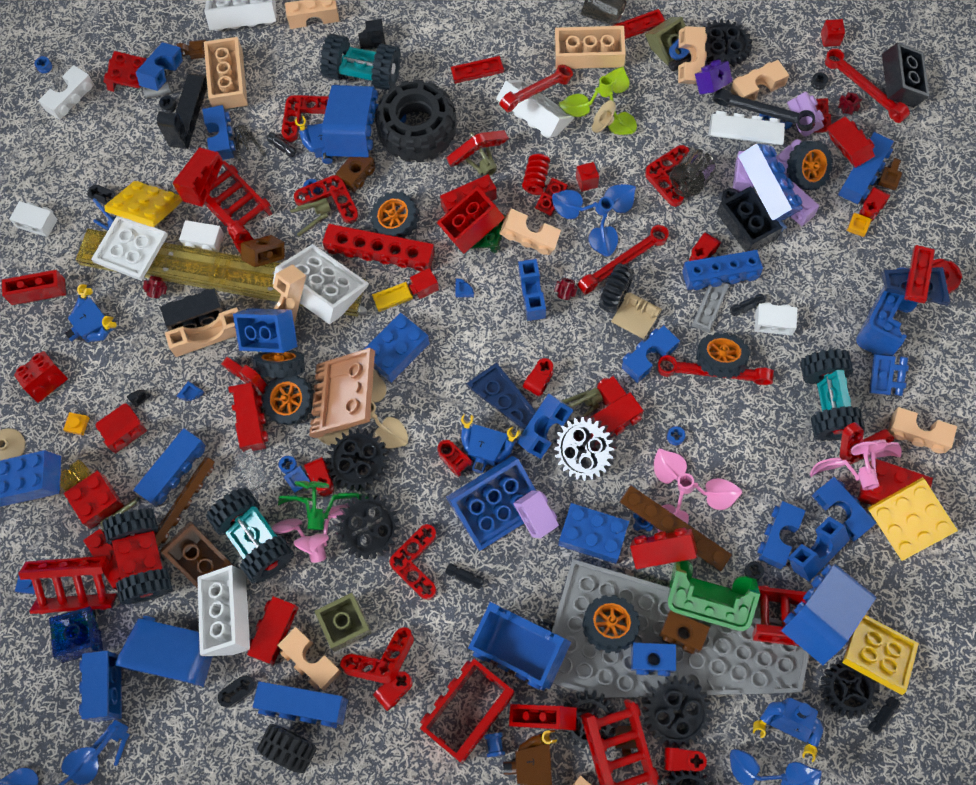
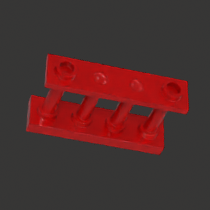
[204,160,272,227]
[19,556,117,614]
[752,585,807,646]
[580,699,659,785]

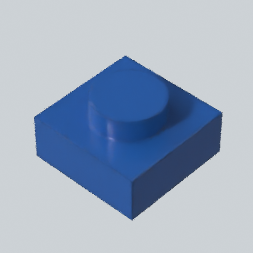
[284,465,311,493]
[15,576,41,595]

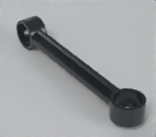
[712,88,816,131]

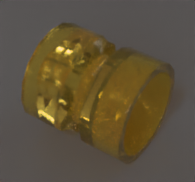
[60,459,91,492]

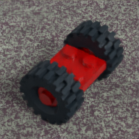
[102,508,173,605]

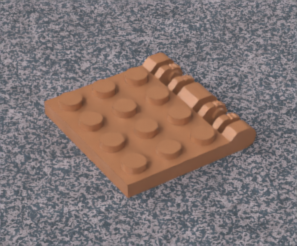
[309,348,375,438]

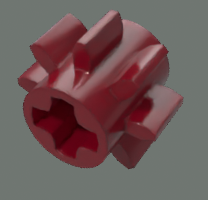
[838,92,862,115]
[143,276,167,299]
[554,278,578,300]

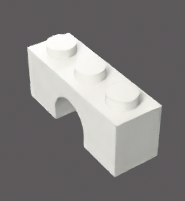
[38,65,94,120]

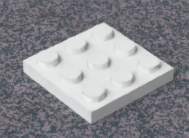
[91,216,168,281]

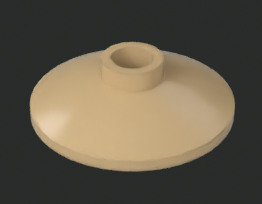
[592,100,616,133]
[0,428,25,461]

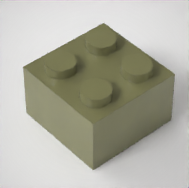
[314,593,372,652]

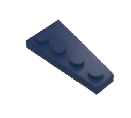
[466,362,536,431]

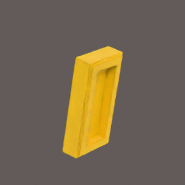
[372,282,413,312]

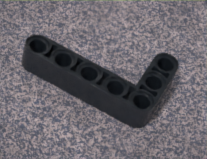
[157,74,207,149]

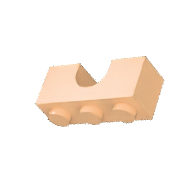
[285,0,340,29]
[678,26,707,84]
[730,60,789,100]
[500,208,561,255]
[888,407,957,453]
[278,627,342,691]

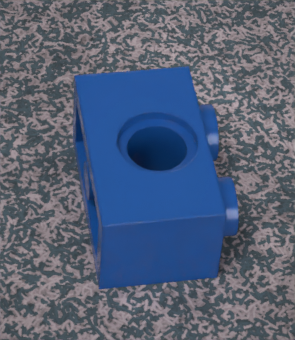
[631,643,676,676]

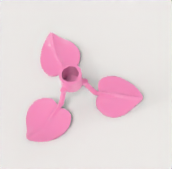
[810,440,902,490]
[654,448,742,532]
[271,504,347,563]

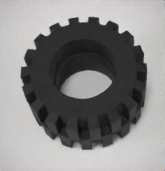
[257,724,317,773]

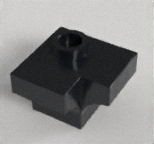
[358,19,386,49]

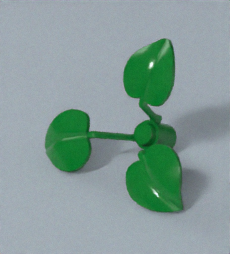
[278,481,366,530]

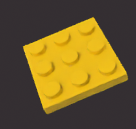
[104,181,182,228]
[868,477,958,561]
[842,615,919,695]

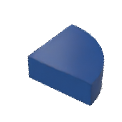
[455,278,474,297]
[177,381,204,401]

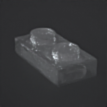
[234,448,270,492]

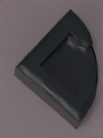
[126,389,151,407]

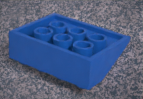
[446,456,536,551]

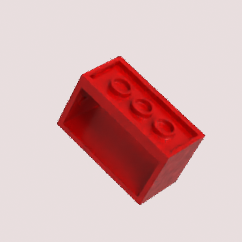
[420,659,515,764]

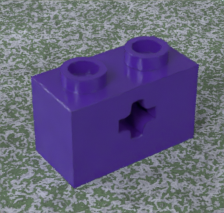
[695,60,733,95]

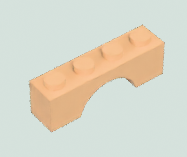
[273,264,306,325]
[165,307,239,357]

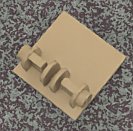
[611,292,662,339]

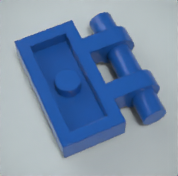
[869,354,909,396]

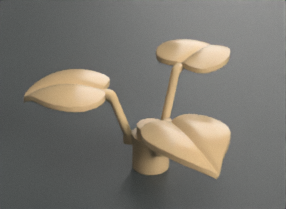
[318,369,408,449]

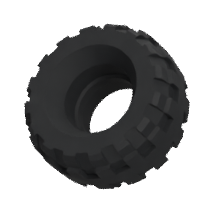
[375,79,457,163]

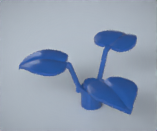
[552,184,636,257]
[0,747,99,785]
[730,749,822,785]

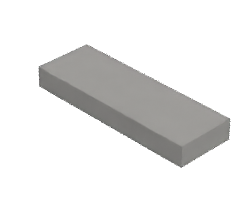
[692,282,730,333]

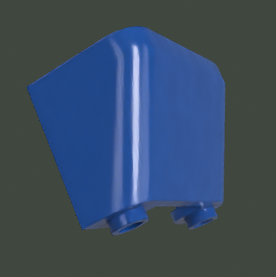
[115,616,213,687]

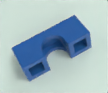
[136,42,183,91]
[202,105,236,160]
[518,259,546,321]
[621,325,680,384]
[517,393,573,459]
[812,477,876,542]
[757,501,805,569]
[788,517,850,582]

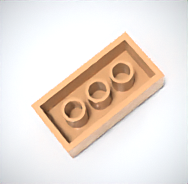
[555,26,626,69]
[204,37,248,109]

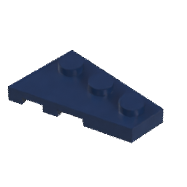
[882,267,950,306]

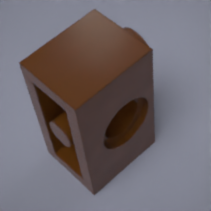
[335,156,376,193]
[241,235,285,267]
[659,610,710,654]

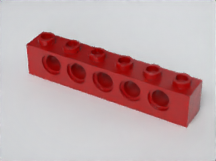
[322,224,435,272]

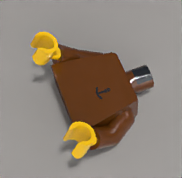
[503,730,557,785]

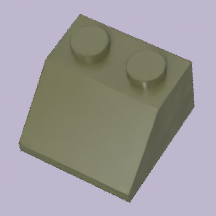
[645,17,686,66]

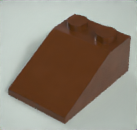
[160,521,234,588]

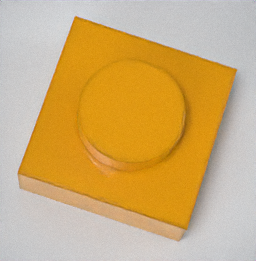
[846,213,872,237]
[63,412,90,436]

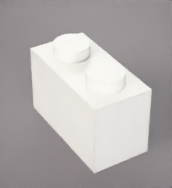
[10,201,58,237]
[179,220,224,254]
[754,303,797,335]

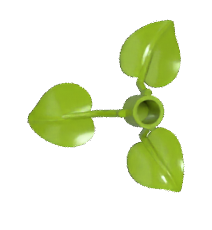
[559,67,637,135]

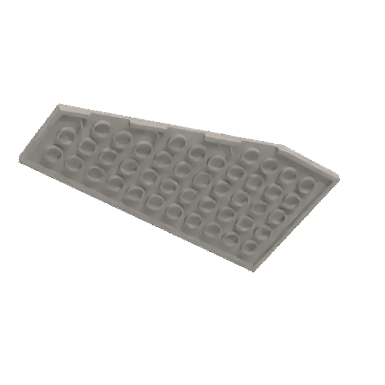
[552,559,809,698]

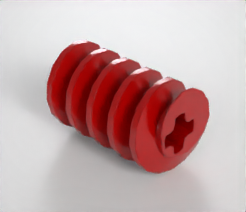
[522,154,550,195]

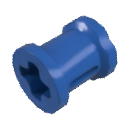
[484,732,506,758]

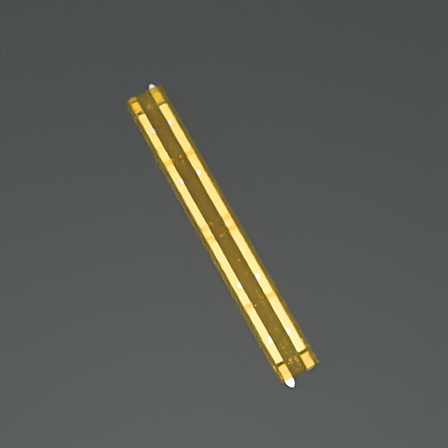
[76,228,367,317]

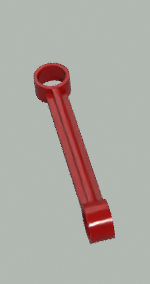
[825,49,910,123]
[499,65,573,113]
[577,225,669,295]
[657,355,774,385]

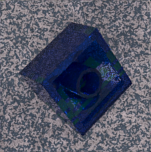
[49,606,103,663]

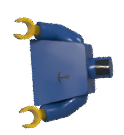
[295,116,333,164]
[65,284,117,343]
[461,414,521,474]
[753,698,824,762]

